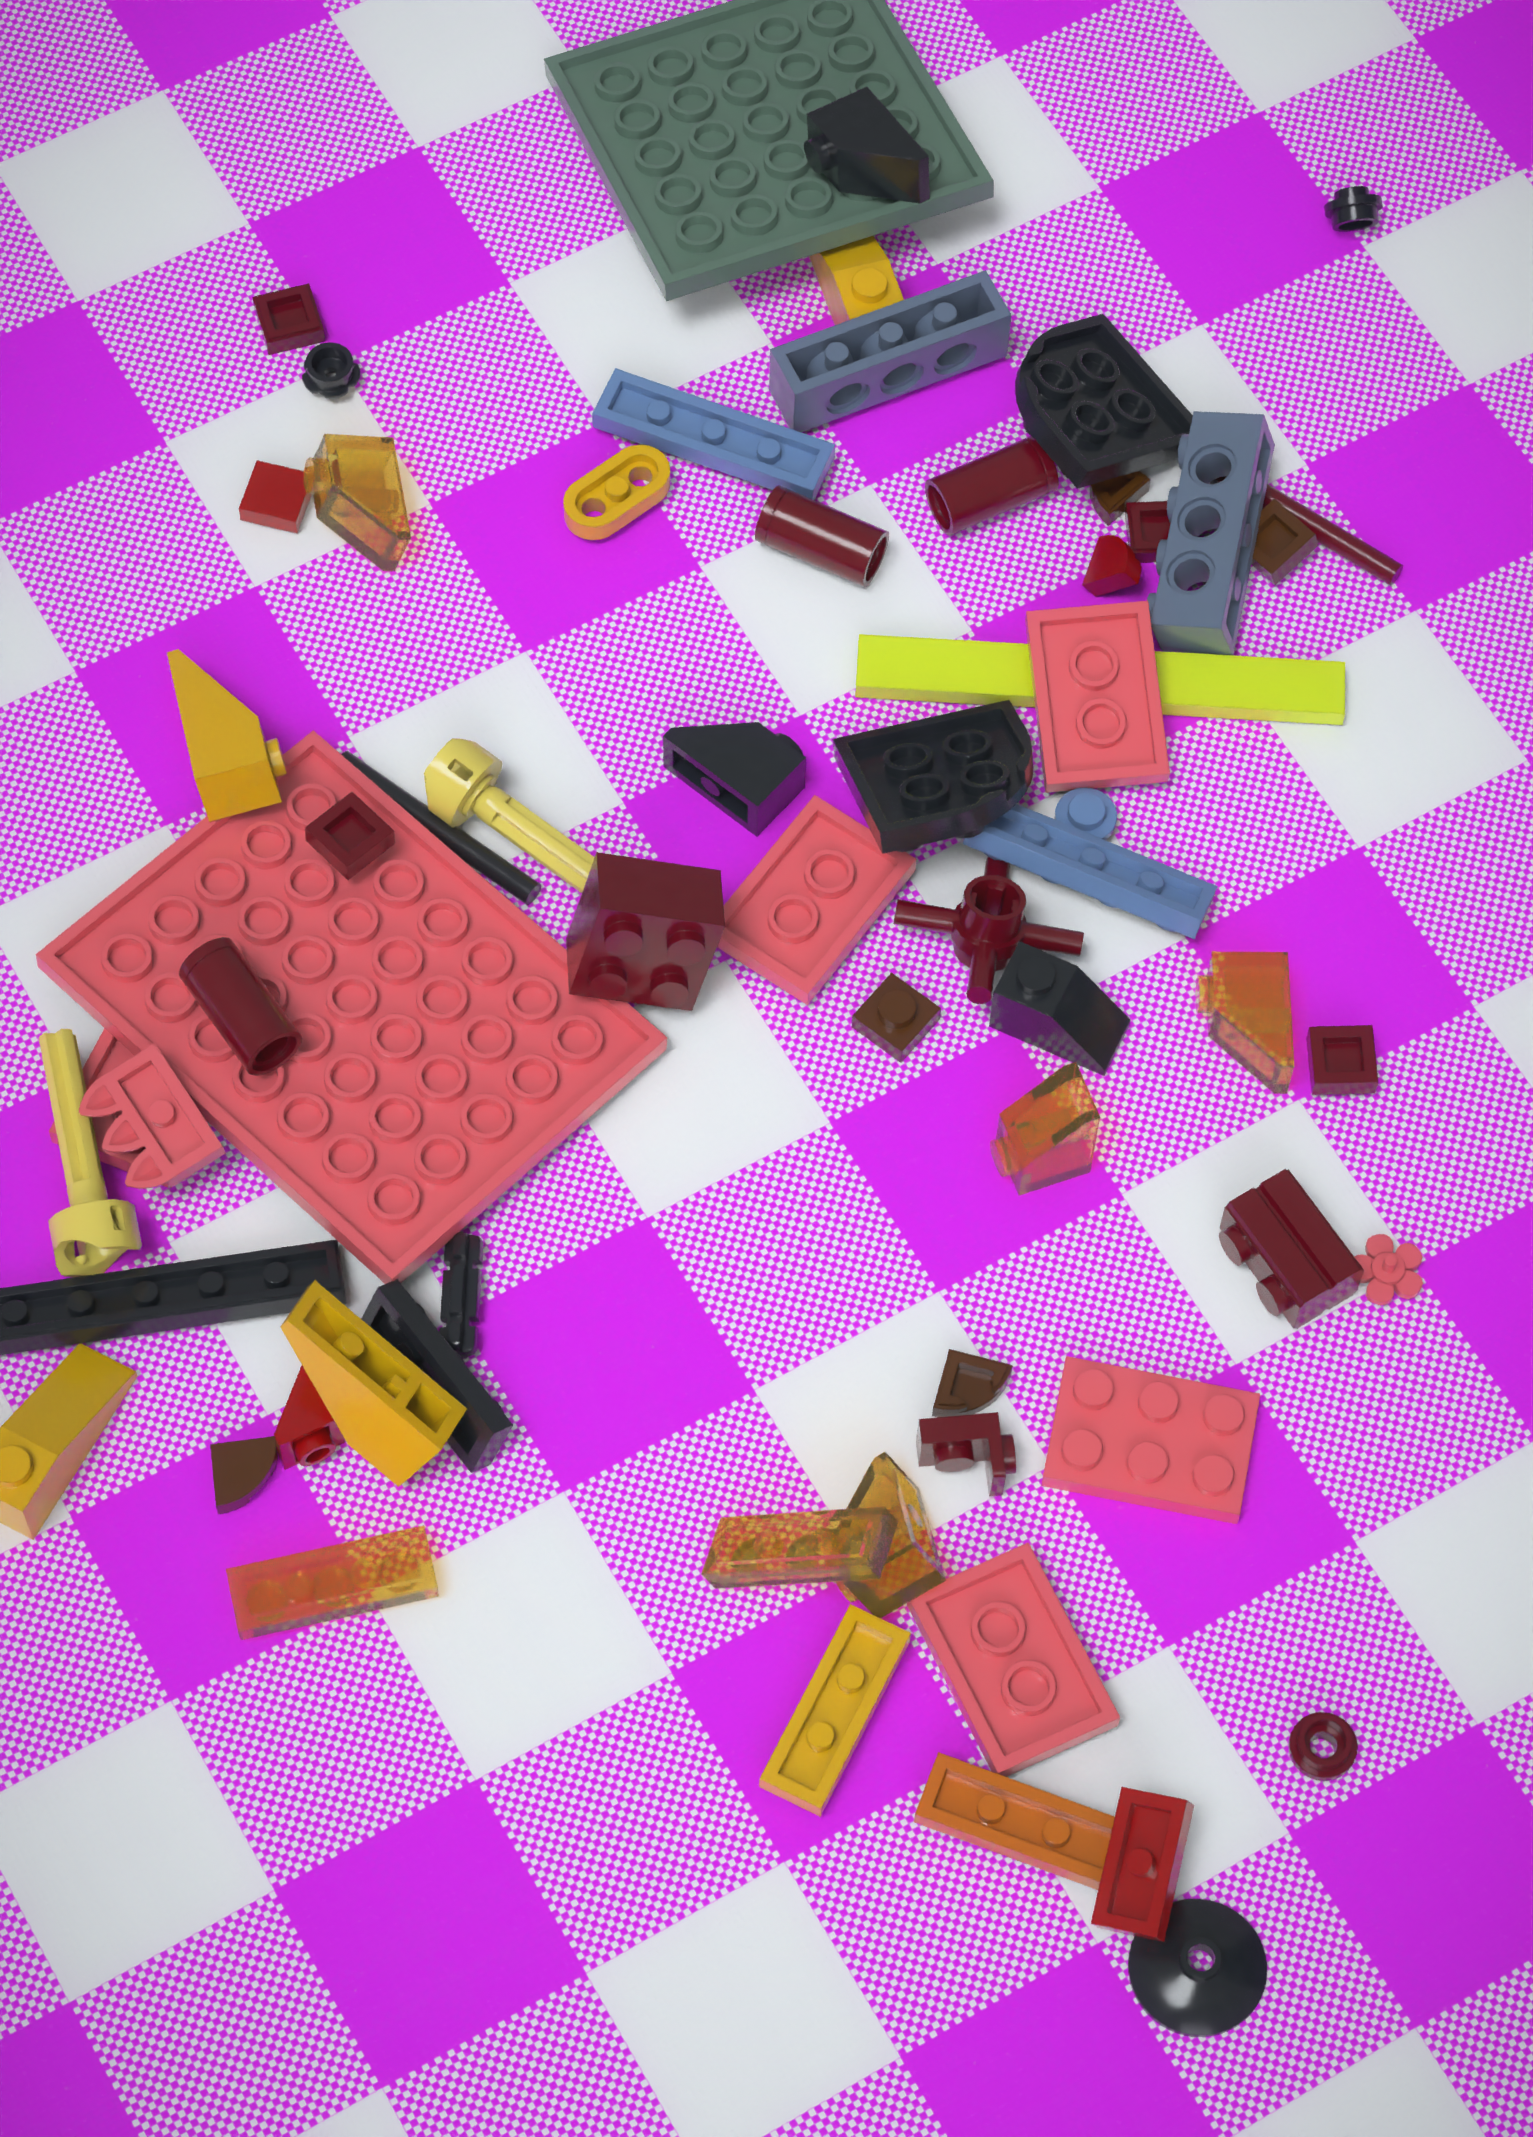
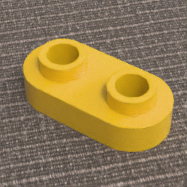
[563,445,670,540]

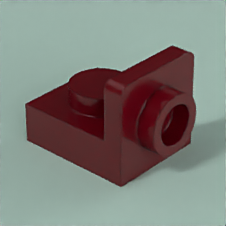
[916,1412,1016,1497]

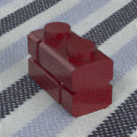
[1219,1169,1364,1329]

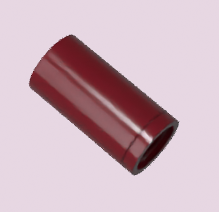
[925,436,1059,536]
[755,485,889,587]
[179,937,302,1076]

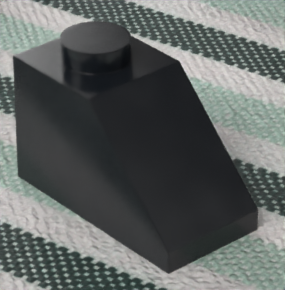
[804,87,930,204]
[663,722,806,837]
[989,941,1131,1076]

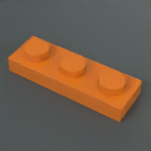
[914,1752,1115,1890]

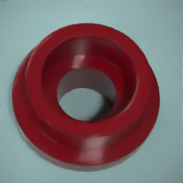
[1288,1712,1358,1781]

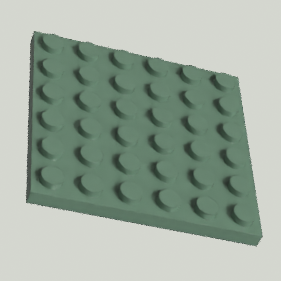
[544,0,994,301]

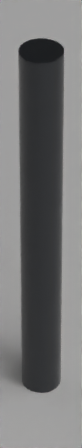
[341,751,542,905]

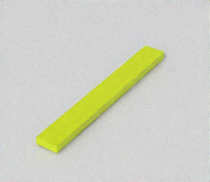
[855,634,1345,725]

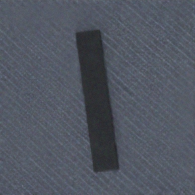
[0,1240,347,1355]

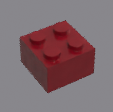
[566,852,725,1011]

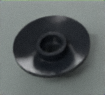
[1128,1899,1267,2037]

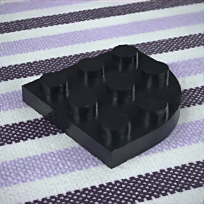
[1015,314,1193,489]
[832,700,1034,854]

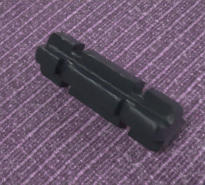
[439,1232,483,1359]

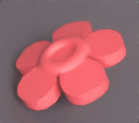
[1354,1234,1423,1305]

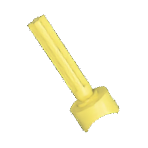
[424,738,595,893]
[39,1029,142,1278]

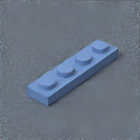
[592,368,835,500]
[963,804,1218,939]

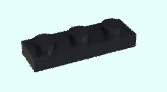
[361,1279,513,1473]

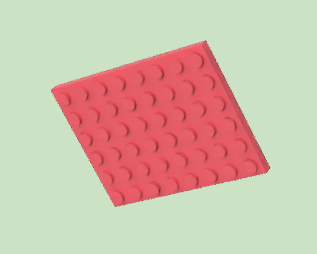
[36,730,667,1284]

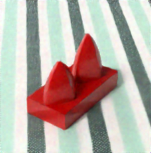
[1091,1787,1194,1942]

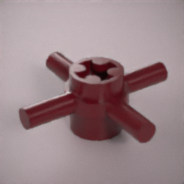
[893,857,1084,1004]

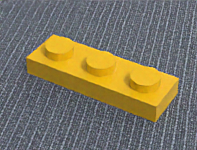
[759,1604,911,1817]

